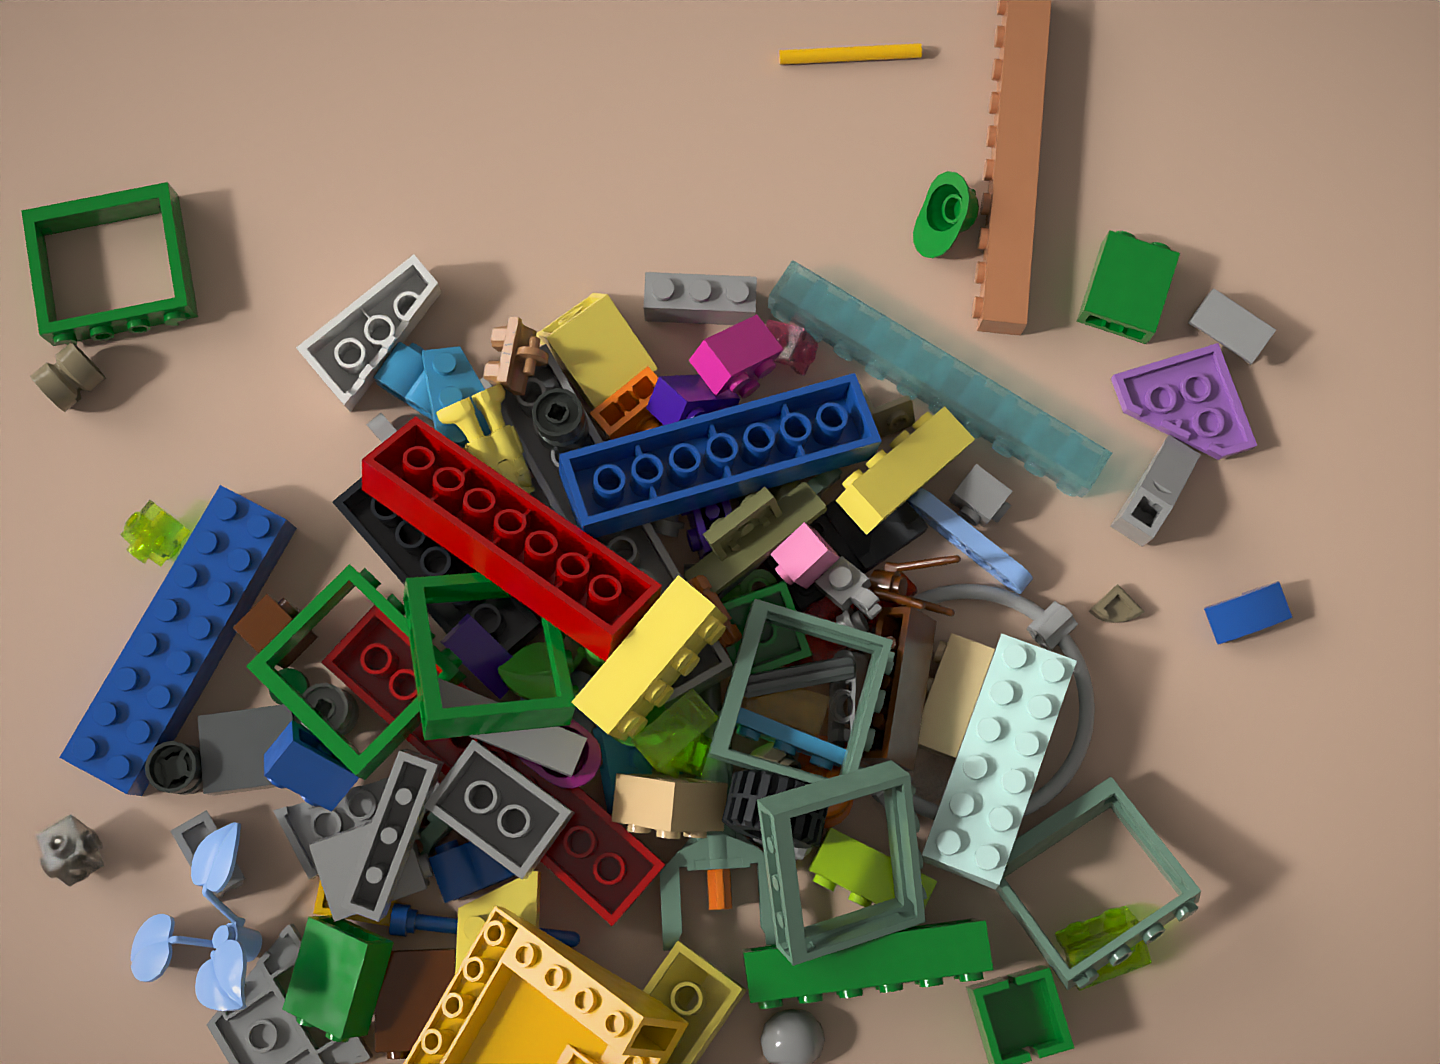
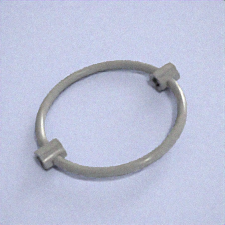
[847,584,1095,820]

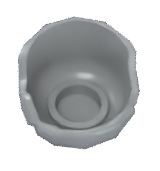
[760,1009,825,1064]

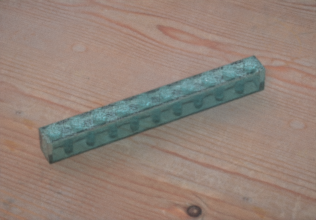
[768,260,1112,498]

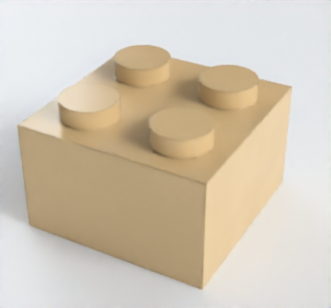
[612,773,728,839]

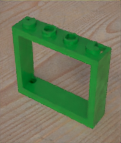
[21,182,198,346]
[246,564,466,780]
[403,573,579,740]

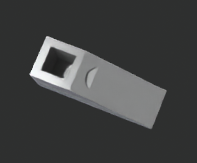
[1110,435,1201,546]

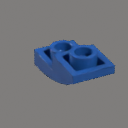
[1204,581,1293,645]

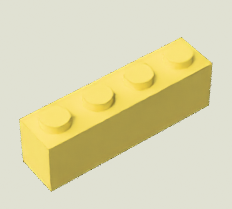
[835,406,975,535]

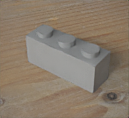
[644,272,757,325]

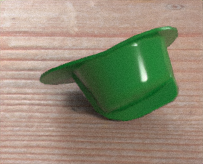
[913,171,979,258]

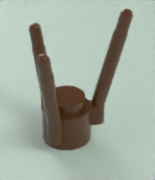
[868,555,961,616]

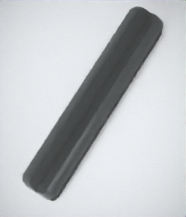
[744,655,855,698]

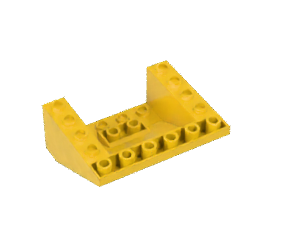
[403,906,689,1064]

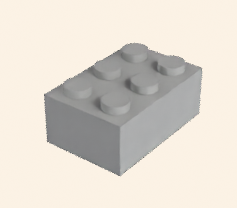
[423,740,575,880]

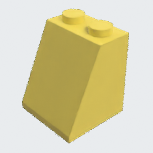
[536,293,658,410]

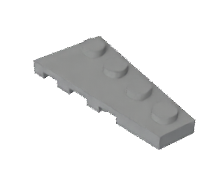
[273,777,440,879]

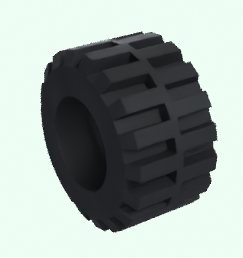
[722,770,829,849]

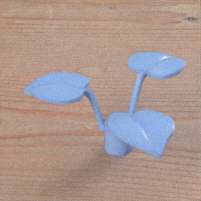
[131,822,262,1011]

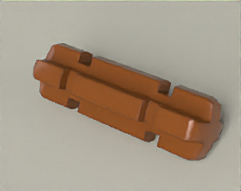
[688,575,742,648]

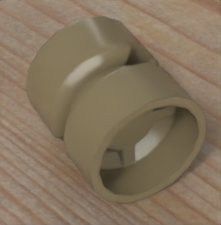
[30,342,106,412]

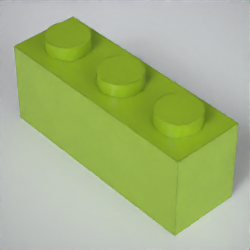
[808,827,937,909]

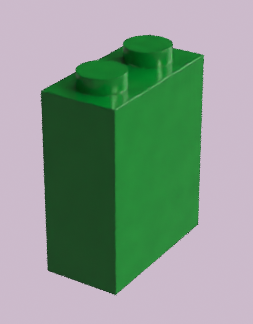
[1076,230,1180,344]
[282,915,394,1042]

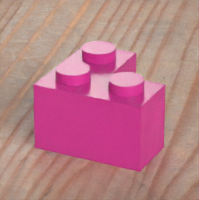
[689,314,784,399]

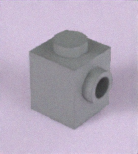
[948,464,1013,527]

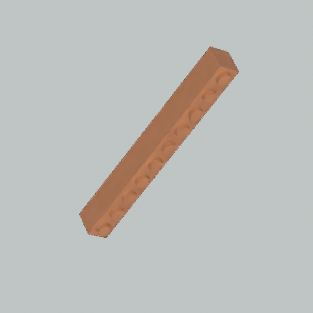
[972,0,1051,336]

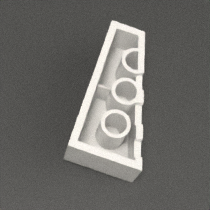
[296,254,441,412]

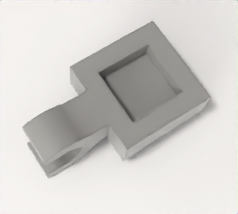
[815,556,882,620]

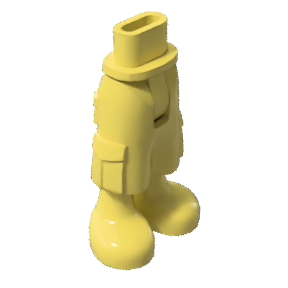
[436,384,535,495]

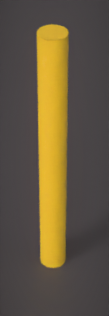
[779,43,922,65]

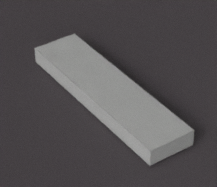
[438,678,587,777]

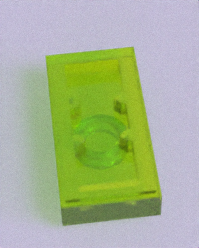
[631,688,719,772]

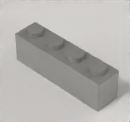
[340,749,444,922]

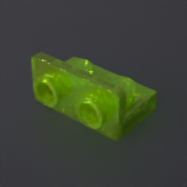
[1055,906,1152,991]

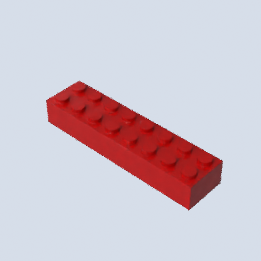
[362,416,662,662]

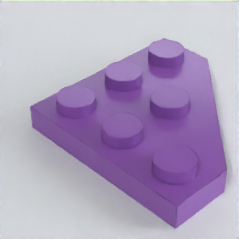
[1111,343,1257,460]

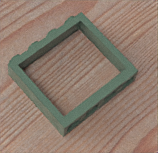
[707,599,895,784]
[757,760,927,966]
[995,777,1201,990]

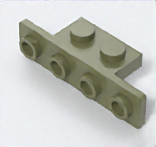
[684,482,827,595]

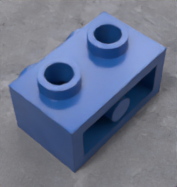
[264,720,359,812]

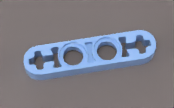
[907,488,1033,594]

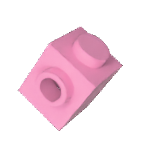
[771,522,840,589]

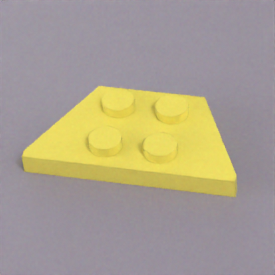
[455,871,541,974]

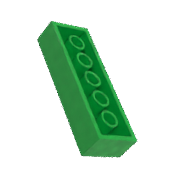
[742,918,994,1009]

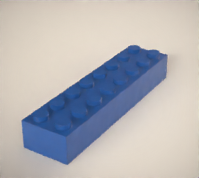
[559,373,882,538]
[59,485,297,796]

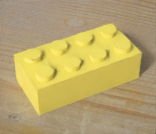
[571,575,728,741]

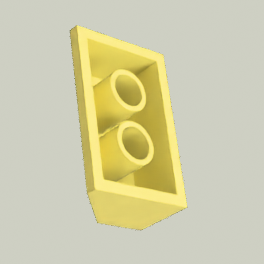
[643,941,747,1064]

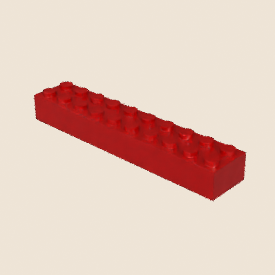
[321,604,666,926]

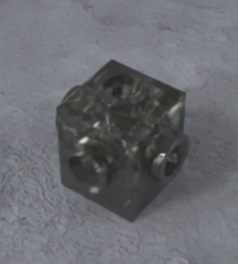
[36,814,104,887]

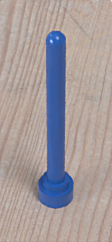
[389,903,580,947]

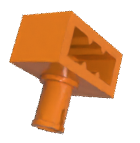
[590,366,662,440]

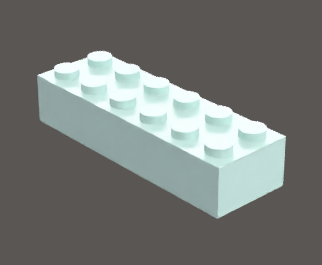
[922,634,1077,889]

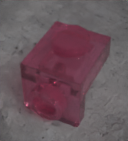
[766,319,818,376]

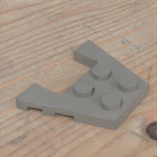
[207,924,373,1064]

